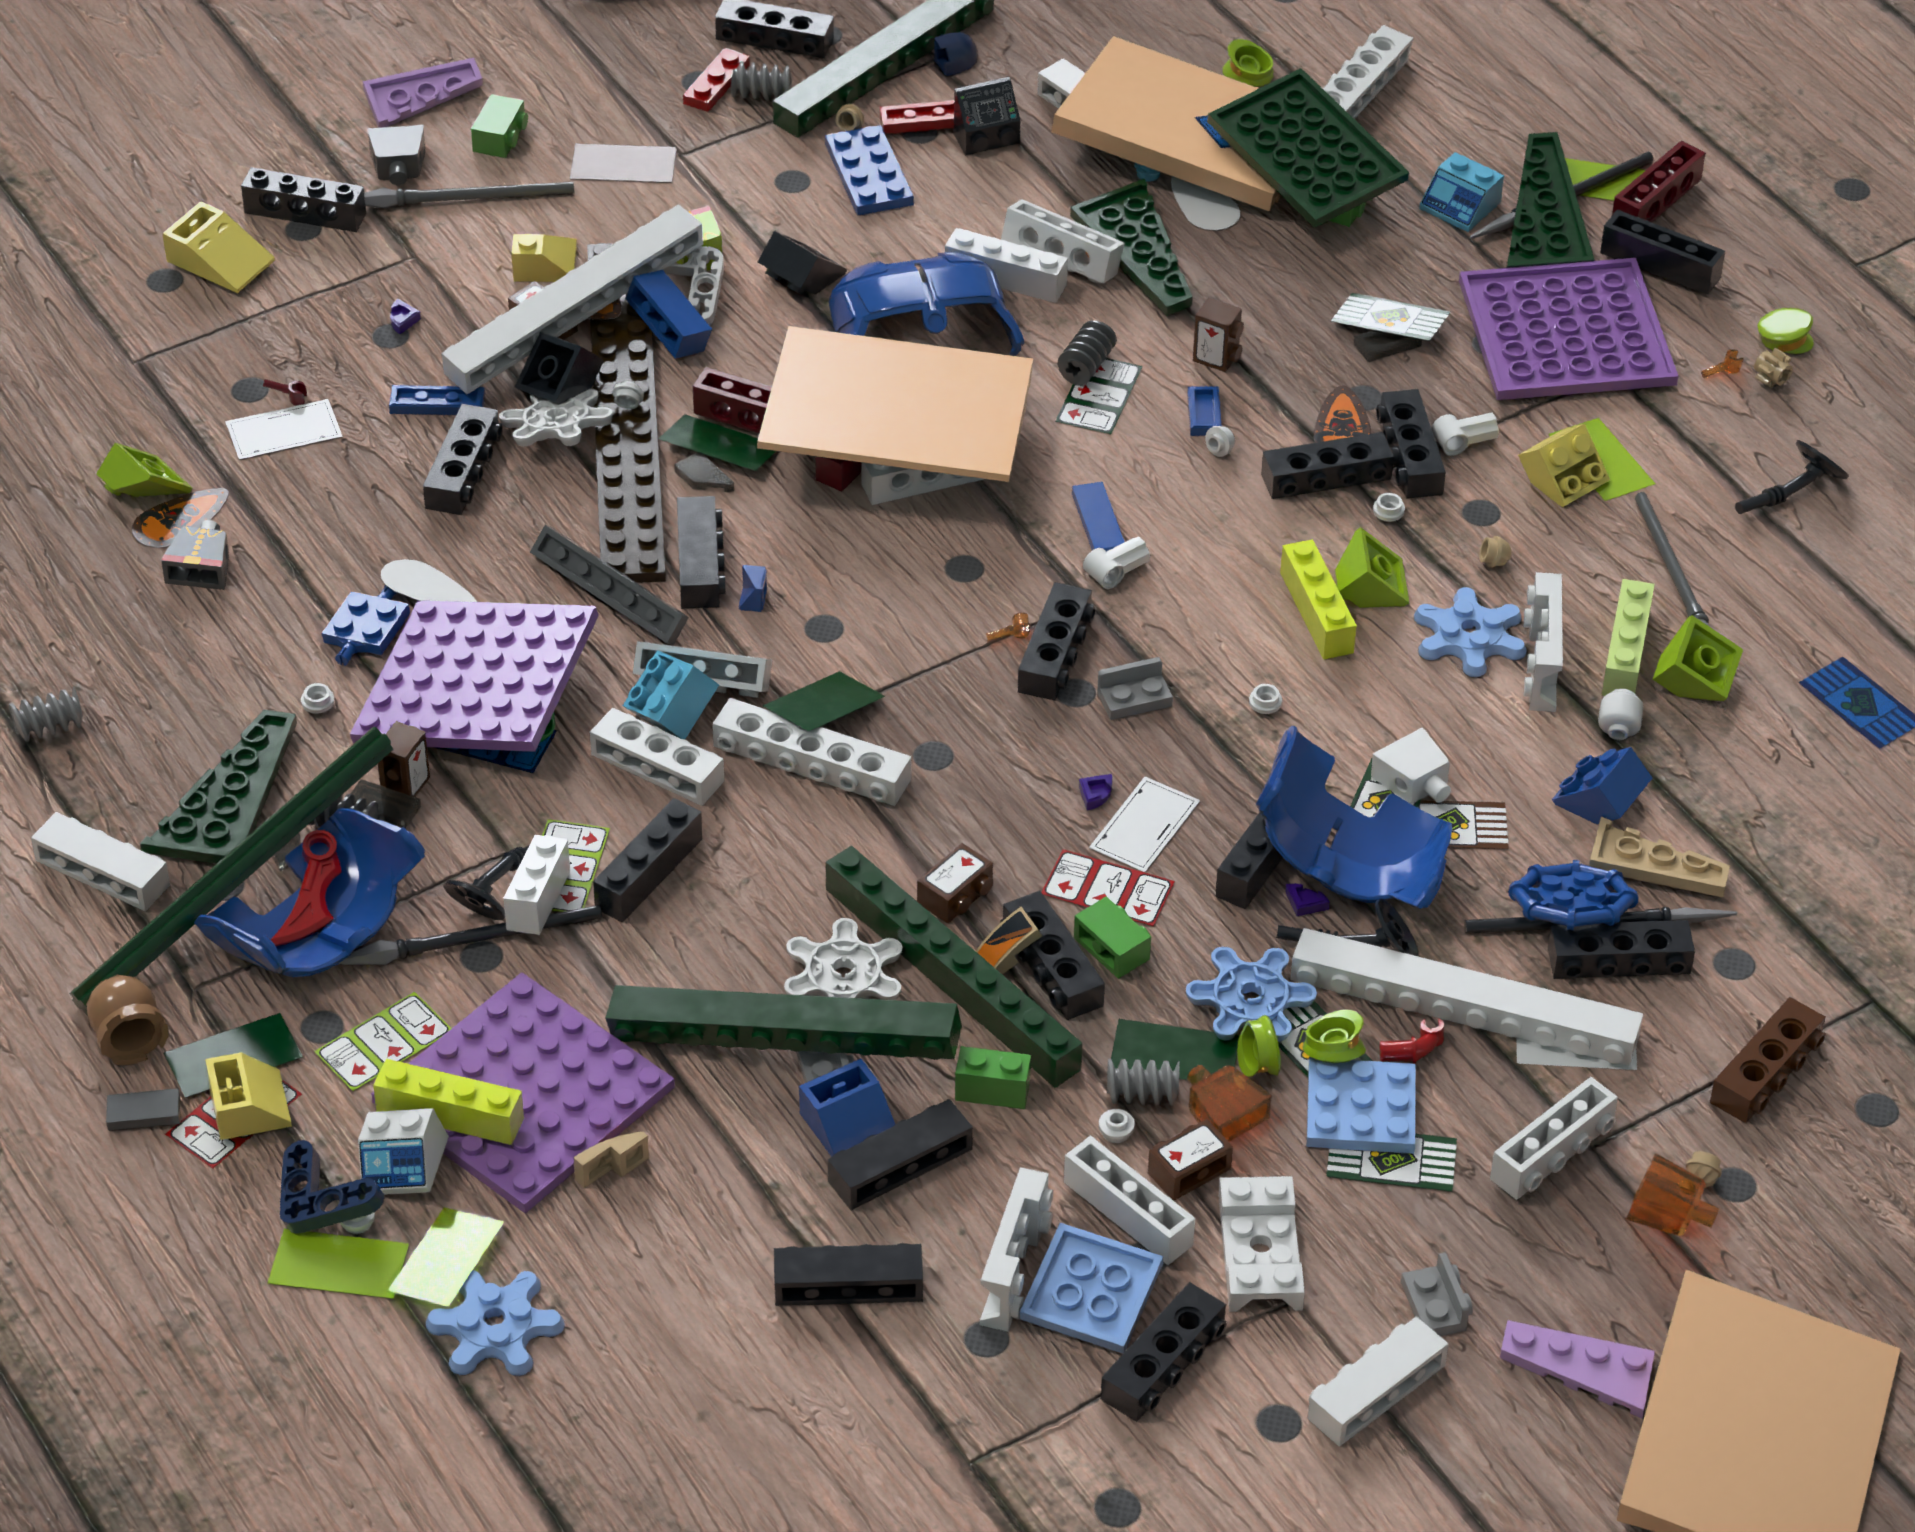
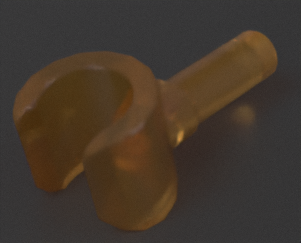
[1701,349,1744,378]
[986,612,1030,641]

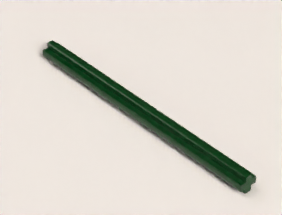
[69,727,394,1016]

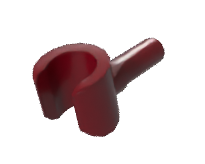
[263,379,307,406]

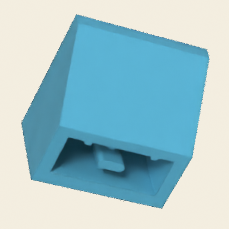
[622,650,719,739]

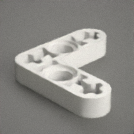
[663,246,724,326]

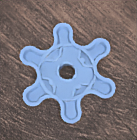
[1414,587,1527,677]
[1186,947,1317,1042]
[426,1270,565,1376]

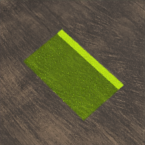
[388,1207,504,1306]

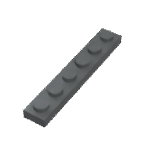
[530,525,689,645]

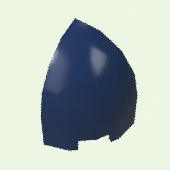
[934,32,978,76]

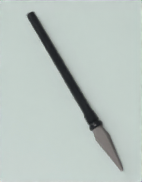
[1470,152,1654,239]
[337,905,602,965]
[1464,907,1737,933]

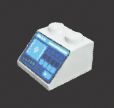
[358,1108,449,1195]

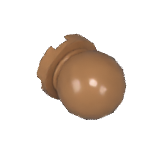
[86,975,169,1065]

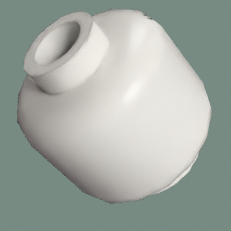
[1598,689,1644,740]

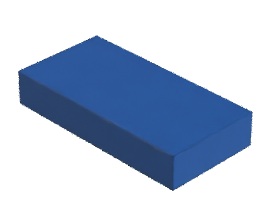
[1187,386,1222,436]

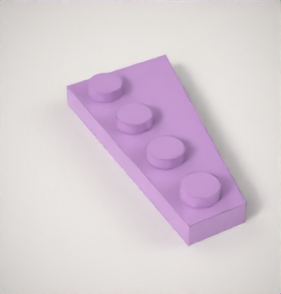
[363,58,482,128]
[1500,1320,1655,1419]

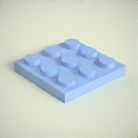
[1306,1057,1416,1154]
[1020,1223,1163,1354]

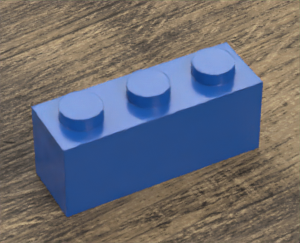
[625,269,712,359]

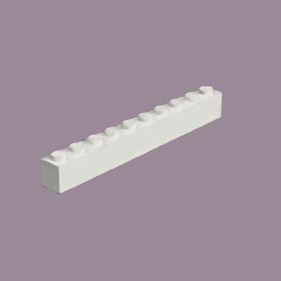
[442,204,703,394]
[1290,928,1643,1066]

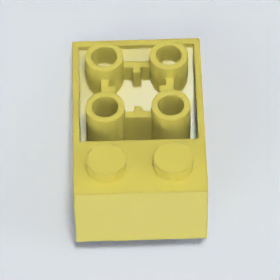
[163,201,275,293]

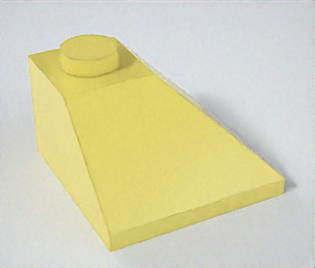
[511,234,577,282]

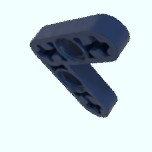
[280,1140,385,1234]

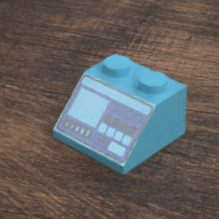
[1419,152,1504,232]

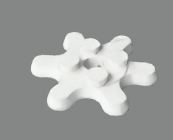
[499,389,613,447]
[784,918,902,1000]

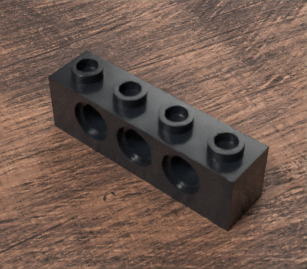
[715,0,834,59]
[241,167,366,232]
[1376,389,1446,499]
[423,404,503,515]
[1261,432,1394,499]
[1017,582,1096,701]
[1000,891,1105,1020]
[1548,920,1695,979]
[1100,1282,1227,1422]

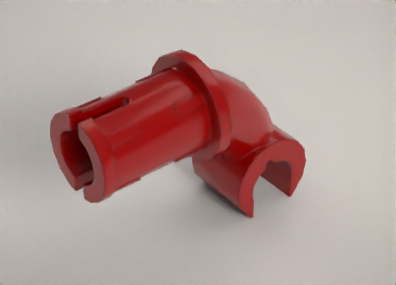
[1379,1018,1444,1064]

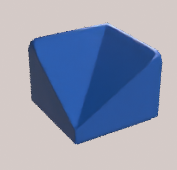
[738,565,767,612]

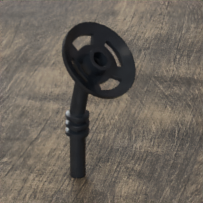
[1735,440,1849,514]
[443,845,530,920]
[1276,899,1418,956]

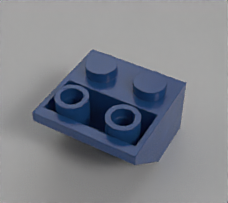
[1552,747,1653,824]
[799,1058,895,1157]

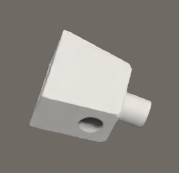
[1371,728,1451,803]

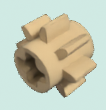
[1754,348,1793,388]

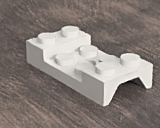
[1523,572,1563,712]
[980,1167,1053,1332]
[1218,1176,1305,1312]

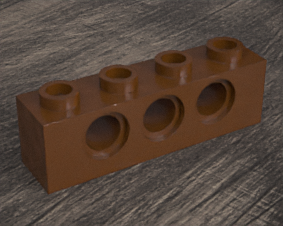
[1710,997,1826,1124]

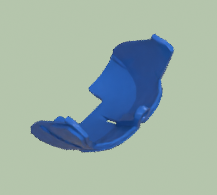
[829,252,1024,356]
[1256,726,1452,909]
[194,808,425,977]

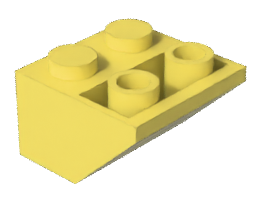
[1518,424,1610,507]
[205,1053,292,1140]

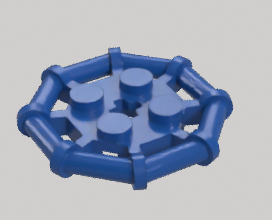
[1508,860,1639,930]

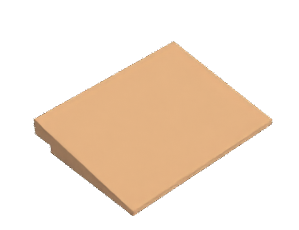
[1051,36,1281,211]
[757,326,1033,482]
[1617,1270,1901,1532]

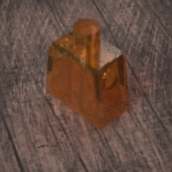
[1187,1065,1272,1142]
[1626,1153,1719,1236]

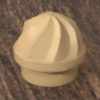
[836,104,864,131]
[1479,536,1512,568]
[1686,1151,1722,1188]

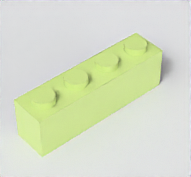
[1602,579,1655,696]

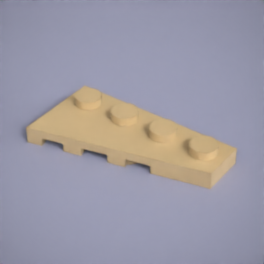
[1589,817,1730,897]

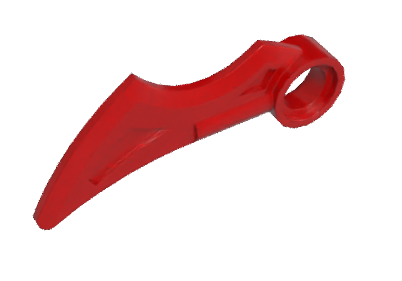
[271,830,342,946]

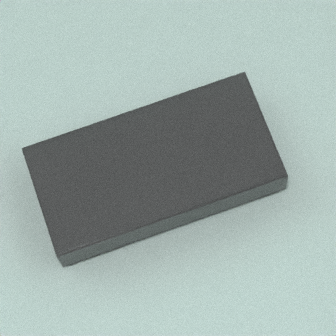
[106,1088,181,1131]

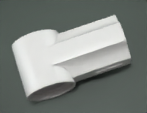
[1431,412,1499,456]
[1083,537,1150,589]

